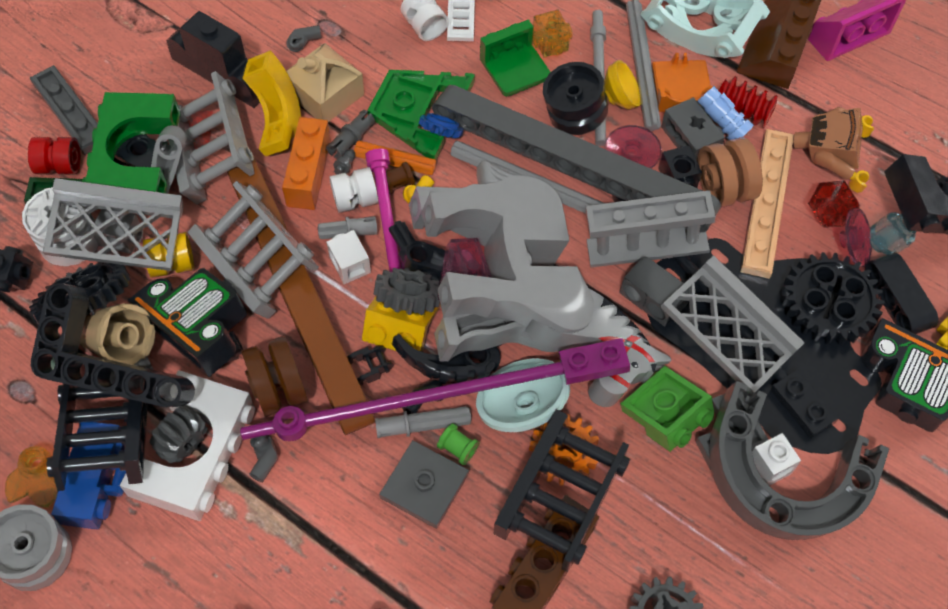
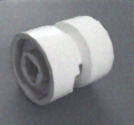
[400,0,449,41]
[329,167,378,213]

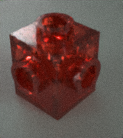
[808,180,860,228]

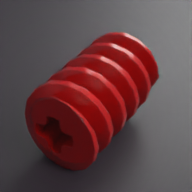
[718,76,778,129]

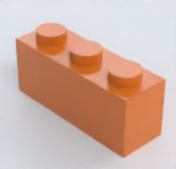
[282,117,331,210]

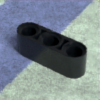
[865,253,939,334]

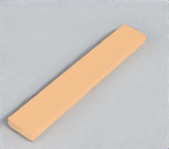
[740,129,794,279]

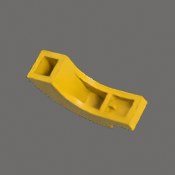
[242,50,301,157]

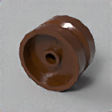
[241,336,308,417]

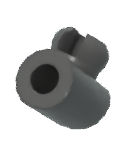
[286,25,322,52]
[249,435,278,483]

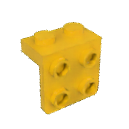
[361,296,441,352]

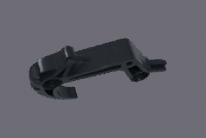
[389,221,503,384]

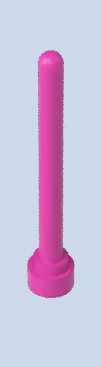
[365,148,401,272]

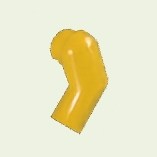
[403,175,434,204]

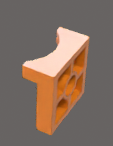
[651,52,713,112]

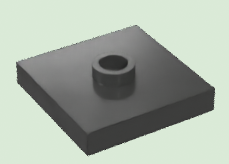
[379,440,469,529]

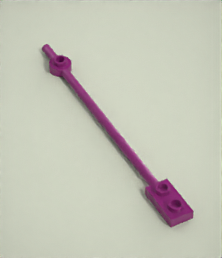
[240,338,630,442]

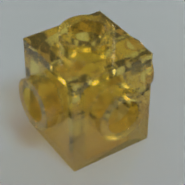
[533,9,573,58]

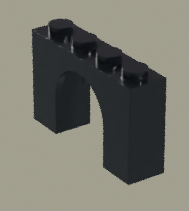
[884,154,948,235]

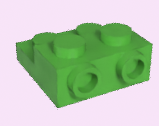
[620,366,714,452]

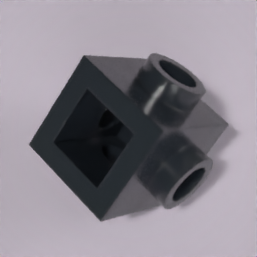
[0,246,34,293]

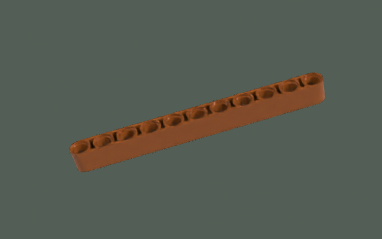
[227,159,375,436]

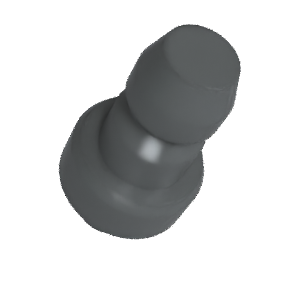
[333,149,356,174]

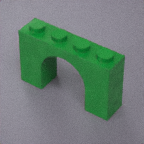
[82,92,181,193]

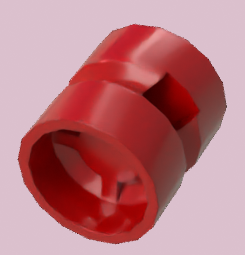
[28,137,81,175]

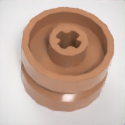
[698,137,763,208]

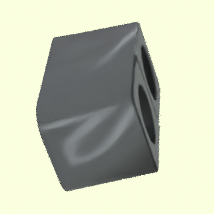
[619,257,689,327]

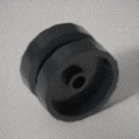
[543,62,609,135]

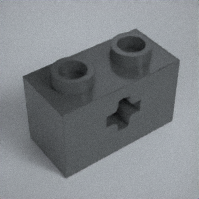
[661,97,725,163]

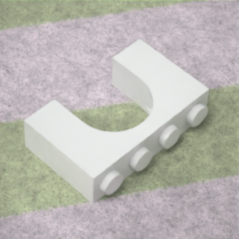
[120,370,255,521]

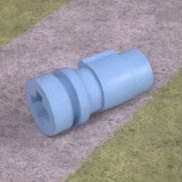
[697,86,754,140]

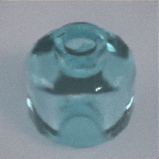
[870,212,916,255]

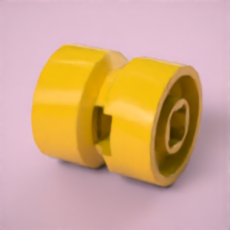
[143,232,194,278]

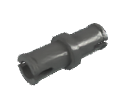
[326,110,375,159]

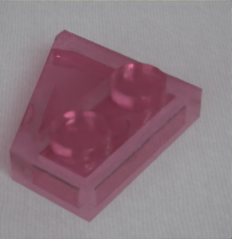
[437,238,492,301]

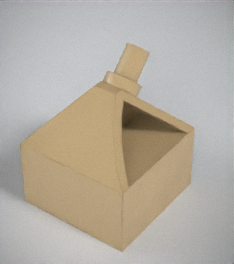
[286,43,364,122]

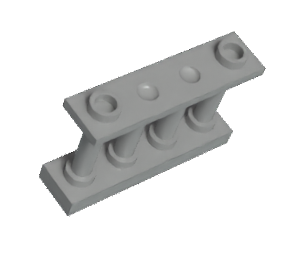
[168,71,255,205]
[187,181,319,319]
[586,190,716,268]

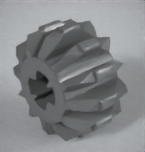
[149,407,207,463]

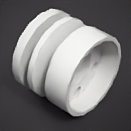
[22,187,98,266]

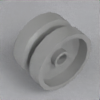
[0,504,72,591]

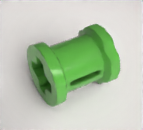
[437,423,480,465]

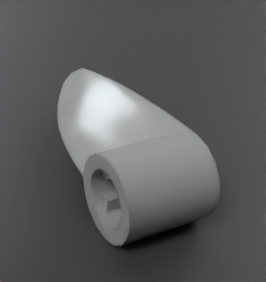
[151,125,186,194]

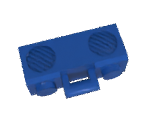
[51,422,126,530]

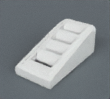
[447,0,475,41]

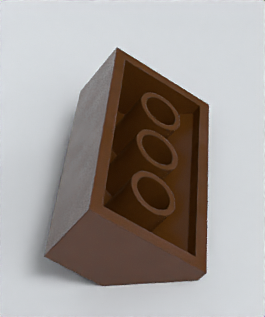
[737,0,821,89]

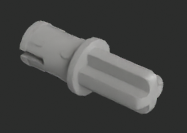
[317,216,377,239]

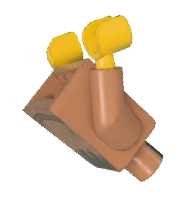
[794,107,874,193]

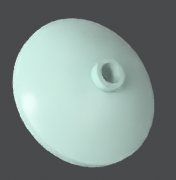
[476,358,570,432]

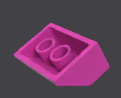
[808,0,906,62]

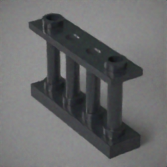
[47,365,148,491]
[493,409,631,572]

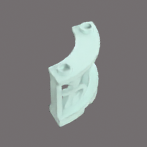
[640,0,770,58]

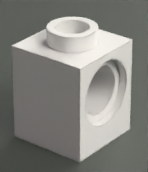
[327,230,371,284]
[752,433,801,486]

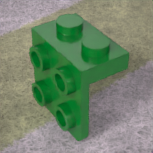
[480,19,550,96]

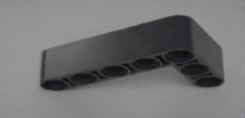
[30,283,195,407]

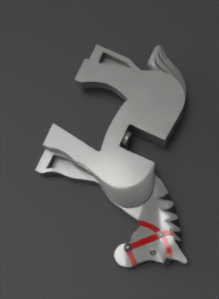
[409,161,672,407]

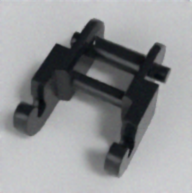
[347,346,393,386]

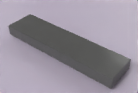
[30,65,98,155]

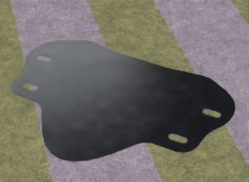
[647,238,882,454]

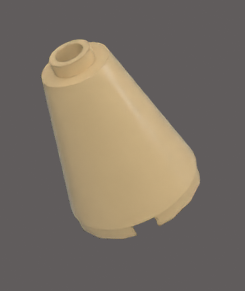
[80,303,155,365]

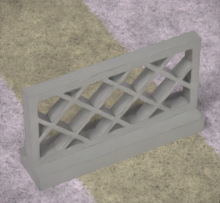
[43,178,184,271]
[660,255,805,396]

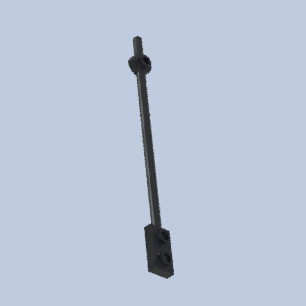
[612,195,839,439]

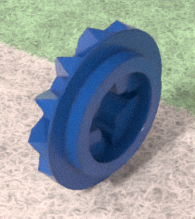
[419,113,464,139]

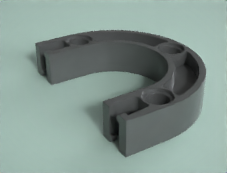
[709,381,889,540]

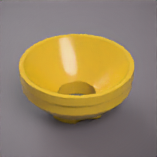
[604,60,641,110]

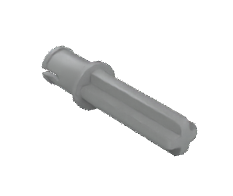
[375,406,472,438]

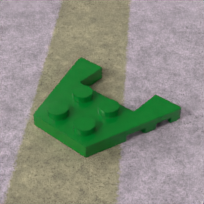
[367,69,475,160]

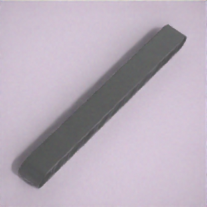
[432,85,721,232]

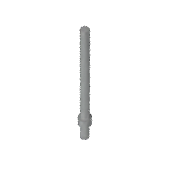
[590,10,607,146]

